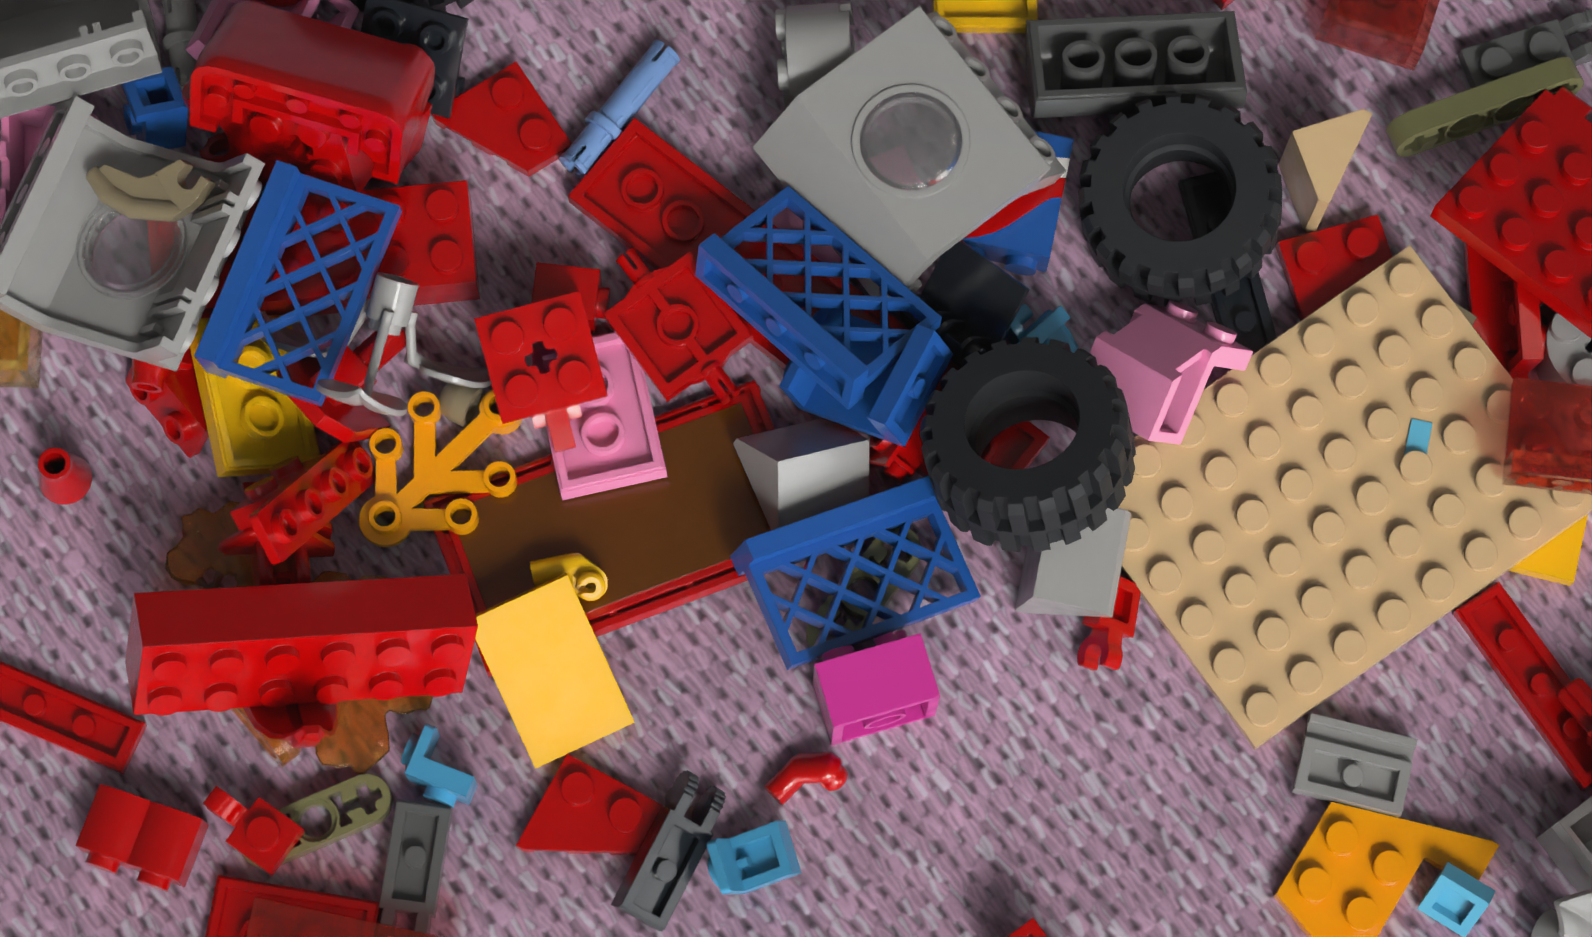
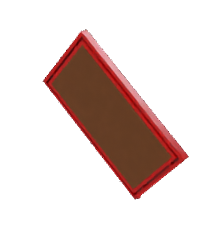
[423,379,775,677]

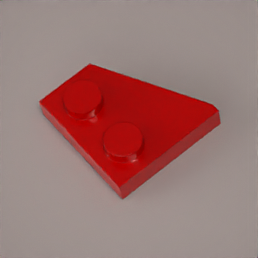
[431,62,572,177]
[1276,214,1392,322]
[516,753,663,856]

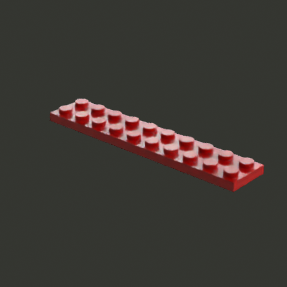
[568,118,1050,478]

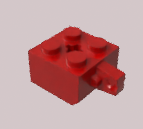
[474,291,608,453]

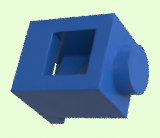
[121,66,188,149]

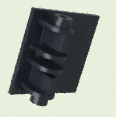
[361,0,469,118]
[899,240,1030,368]

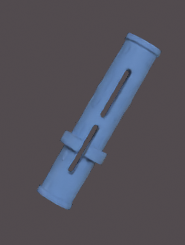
[559,39,680,179]

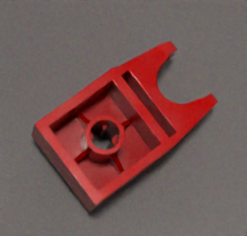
[181,80,374,192]

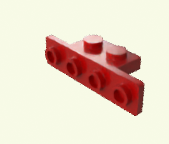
[1463,242,1548,401]
[230,440,376,565]

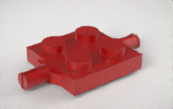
[603,248,753,405]

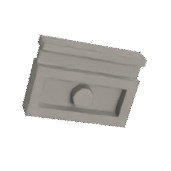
[1291,713,1418,818]

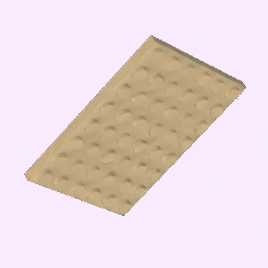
[1118,245,1592,750]

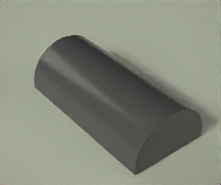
[1025,11,1247,118]

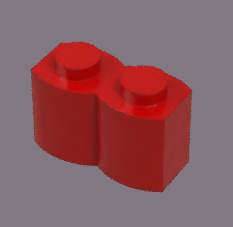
[75,784,209,892]

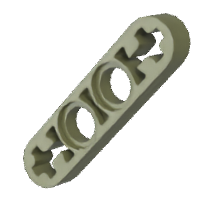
[1386,57,1584,157]

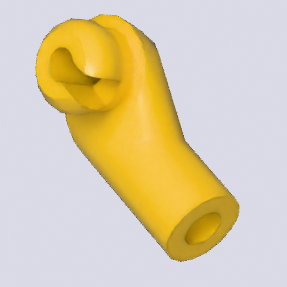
[530,553,608,601]

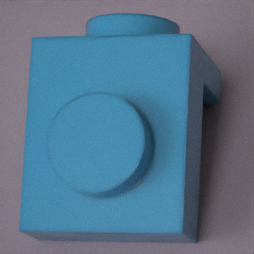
[401,723,478,808]
[707,821,802,894]

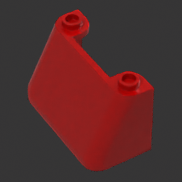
[190,0,435,184]

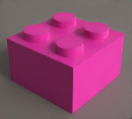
[813,630,940,746]

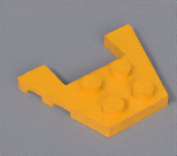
[1274,802,1499,937]

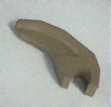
[86,159,217,222]

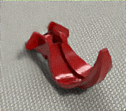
[217,482,338,748]

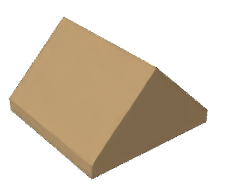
[1278,109,1373,233]

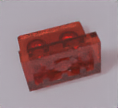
[1502,378,1592,495]

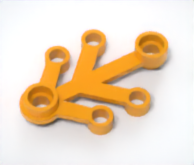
[359,389,523,547]

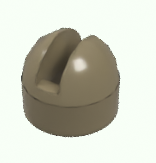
[438,383,483,427]

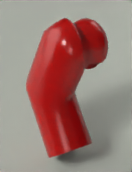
[763,752,848,806]

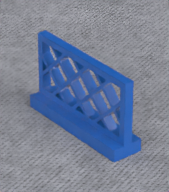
[194,160,402,407]
[695,186,942,410]
[730,476,981,670]

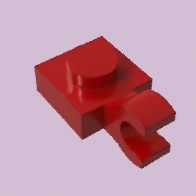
[1077,576,1141,671]
[203,786,305,876]

